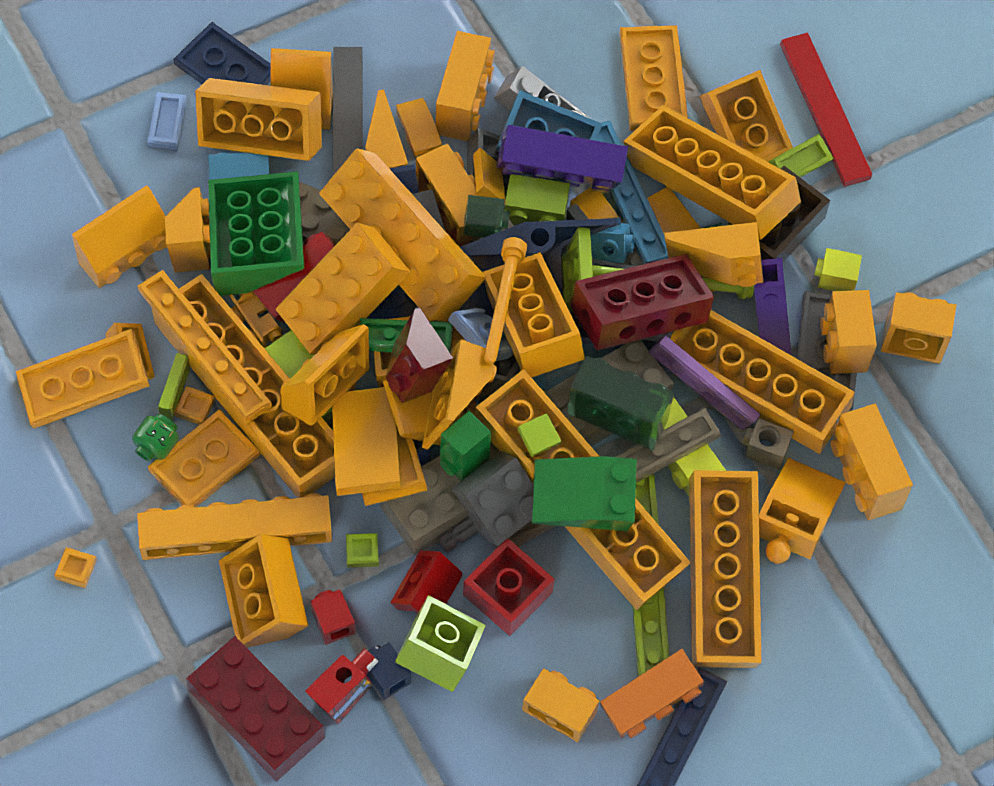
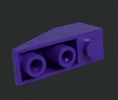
[754,258,792,355]

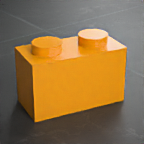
[522,668,600,743]

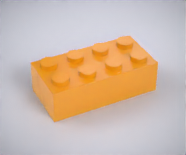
[195,78,322,161]
[276,223,411,355]
[482,252,585,378]

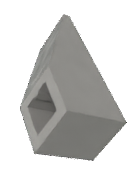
[494,66,590,118]

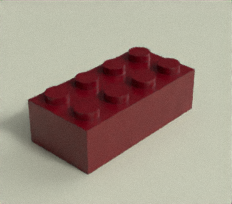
[186,636,325,782]

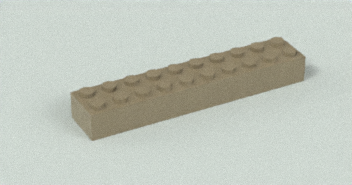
[380,340,674,555]

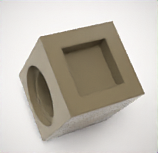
[743,418,794,470]

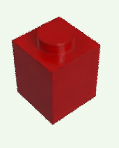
[310,589,355,645]

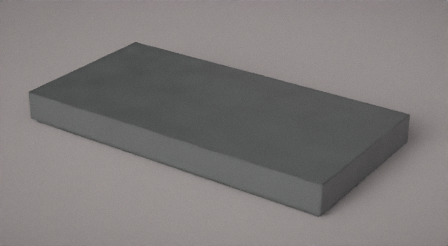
[796,291,857,411]

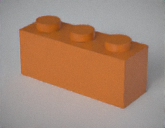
[600,649,704,739]

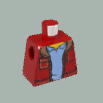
[305,648,379,724]

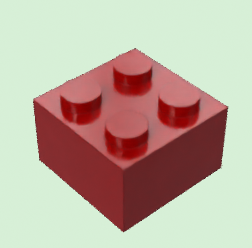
[463,539,555,636]

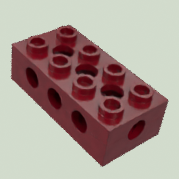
[571,254,714,350]

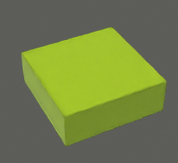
[517,413,561,457]
[346,533,379,568]

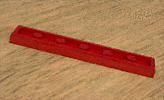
[780,32,873,187]

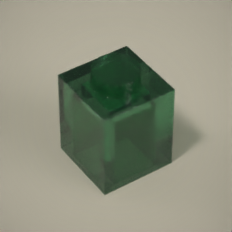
[463,195,509,237]

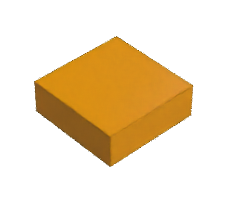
[174,386,215,425]
[54,547,97,588]

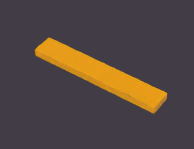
[137,269,272,424]

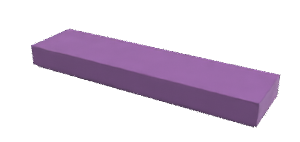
[649,335,760,430]

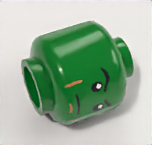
[132,414,179,462]

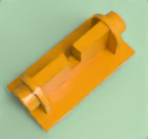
[229,291,282,348]

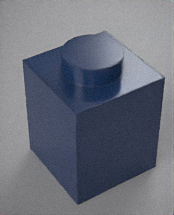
[366,642,411,700]

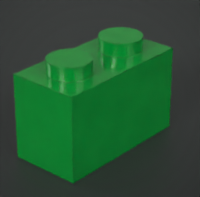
[440,411,491,481]

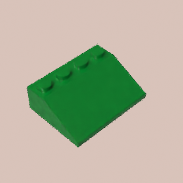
[208,171,304,296]

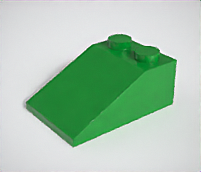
[532,456,637,531]

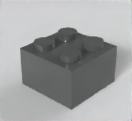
[451,451,533,546]

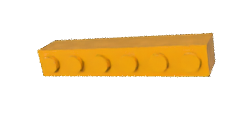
[137,493,332,560]

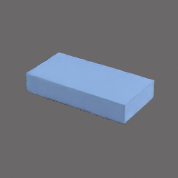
[148,92,186,150]

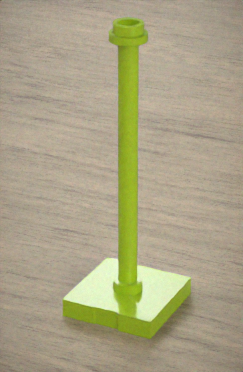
[562,227,754,312]

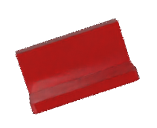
[390,550,463,614]

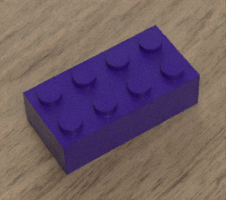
[497,125,628,193]

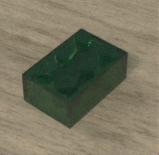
[567,356,674,451]

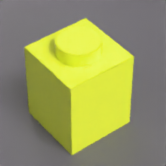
[814,248,862,291]

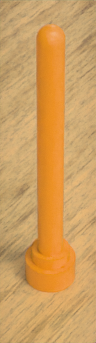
[484,237,527,364]

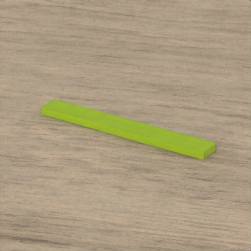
[632,473,670,677]

